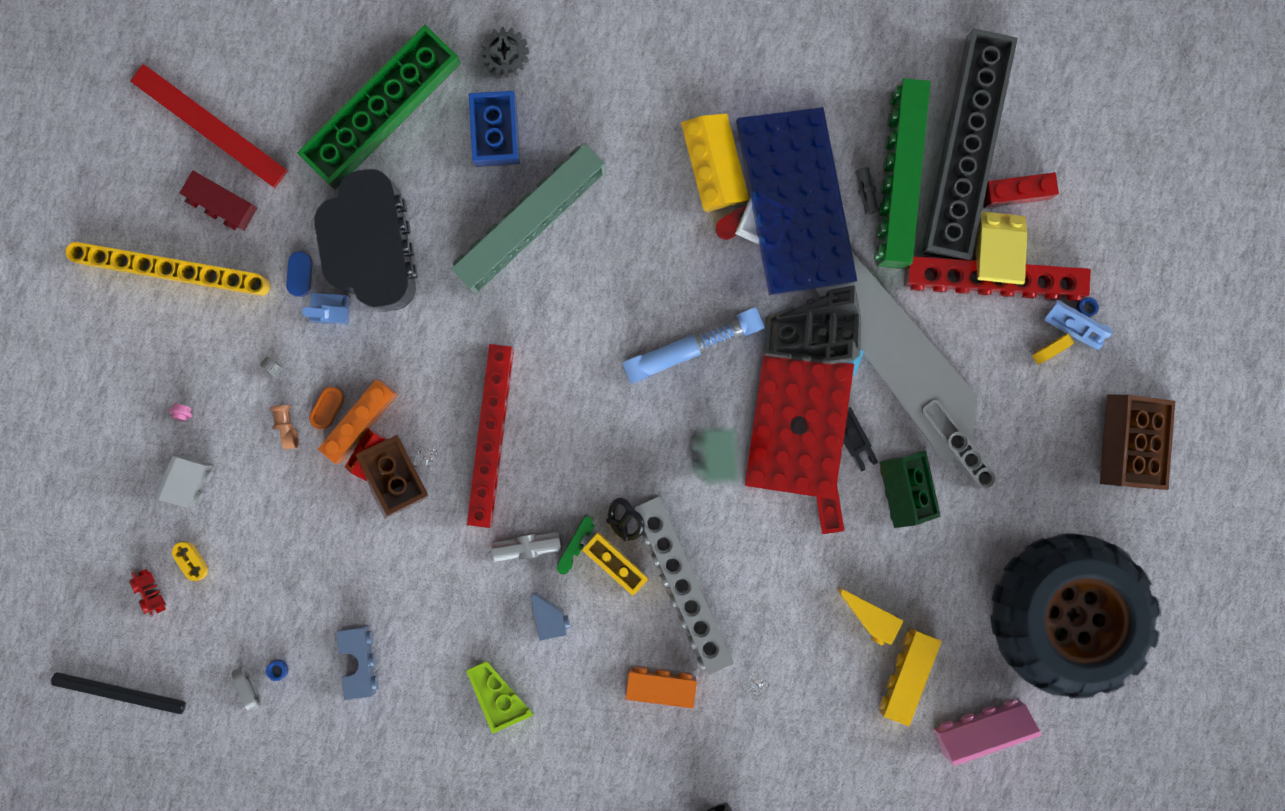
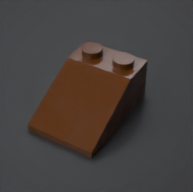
[355,435,428,519]

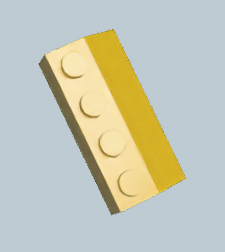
[681,113,750,213]

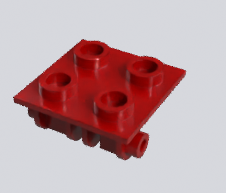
[129,569,166,617]

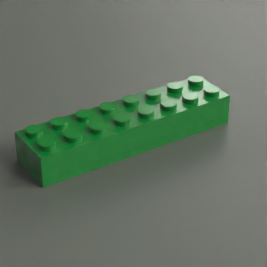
[297,24,461,190]
[874,78,931,269]

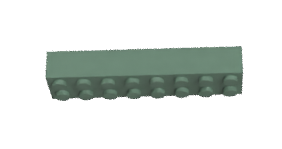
[451,143,606,294]
[691,429,737,482]

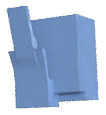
[302,293,350,325]

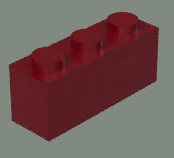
[179,170,258,231]

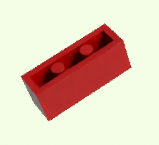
[984,172,1059,208]

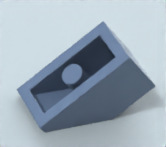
[531,592,571,641]

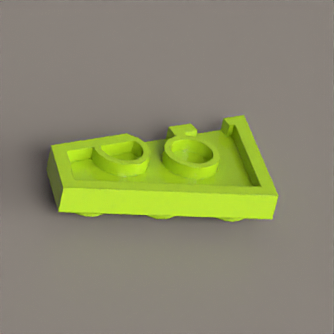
[466,661,534,734]

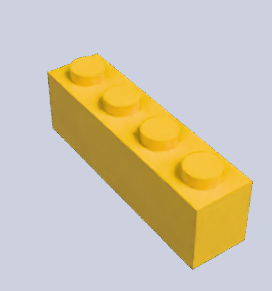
[879,628,942,727]

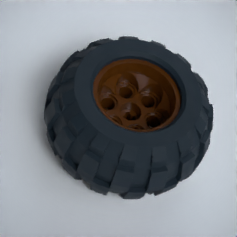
[990,533,1161,699]

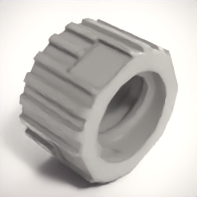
[260,356,283,377]

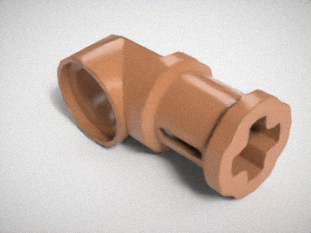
[270,405,299,450]

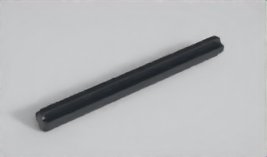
[51,672,186,714]

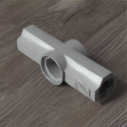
[492,531,562,562]

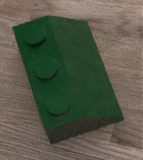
[879,451,941,528]

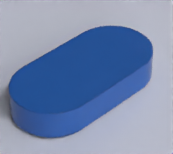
[286,251,312,297]

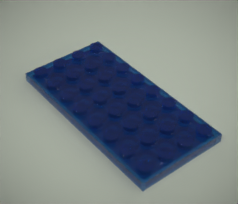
[736,107,858,296]

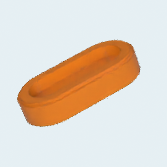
[309,387,344,429]

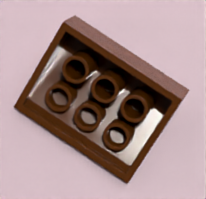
[1100,394,1175,490]

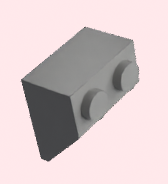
[154,455,213,508]

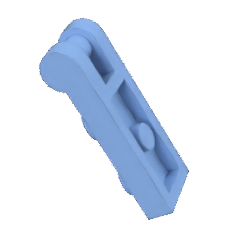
[1044,300,1113,350]

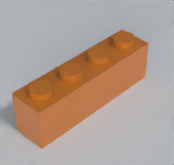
[318,379,399,464]

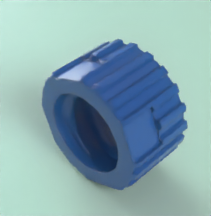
[1075,297,1099,317]
[266,659,289,681]

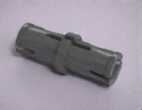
[855,167,879,215]

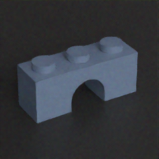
[337,625,379,700]

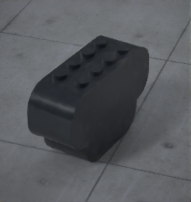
[314,169,418,312]

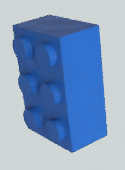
[468,91,520,167]

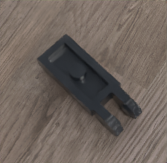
[843,407,878,472]

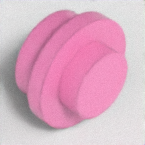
[168,404,192,422]

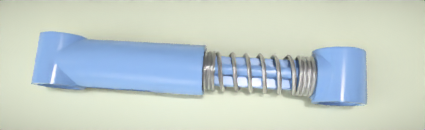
[622,307,765,384]

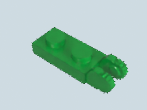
[557,514,595,575]

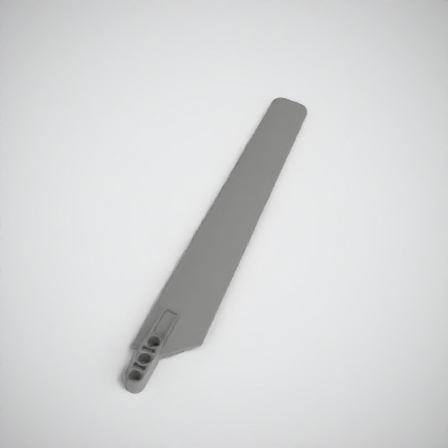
[736,137,996,488]

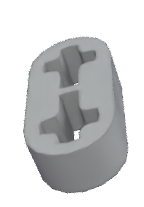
[232,666,261,711]

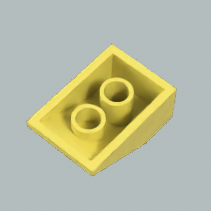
[974,212,1027,285]

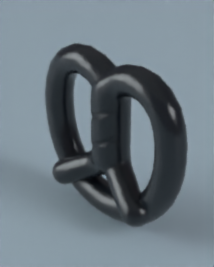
[606,498,645,542]

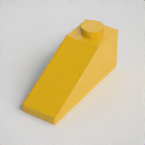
[837,587,903,646]

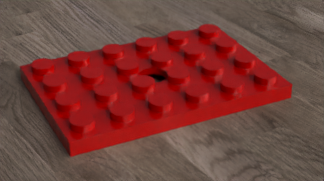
[745,353,855,500]

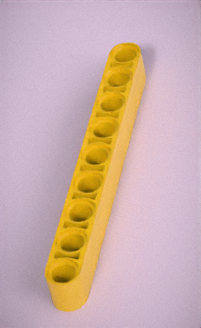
[65,242,271,296]

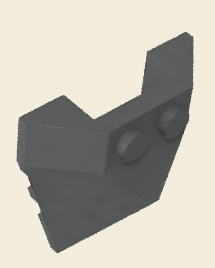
[764,285,861,364]

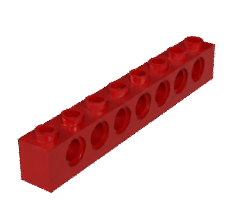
[904,257,1091,301]
[467,344,514,528]

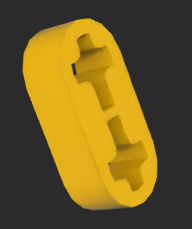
[1031,333,1074,365]
[172,541,208,581]

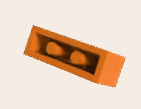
[625,666,697,709]

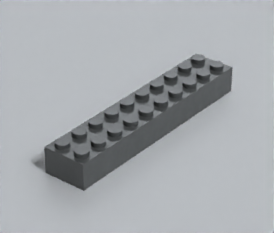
[921,28,1018,260]

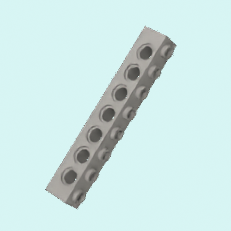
[634,496,734,675]

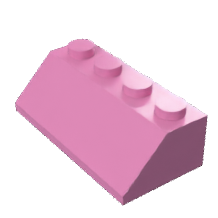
[934,699,1042,766]

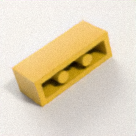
[582,531,648,596]

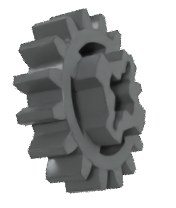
[480,27,530,78]

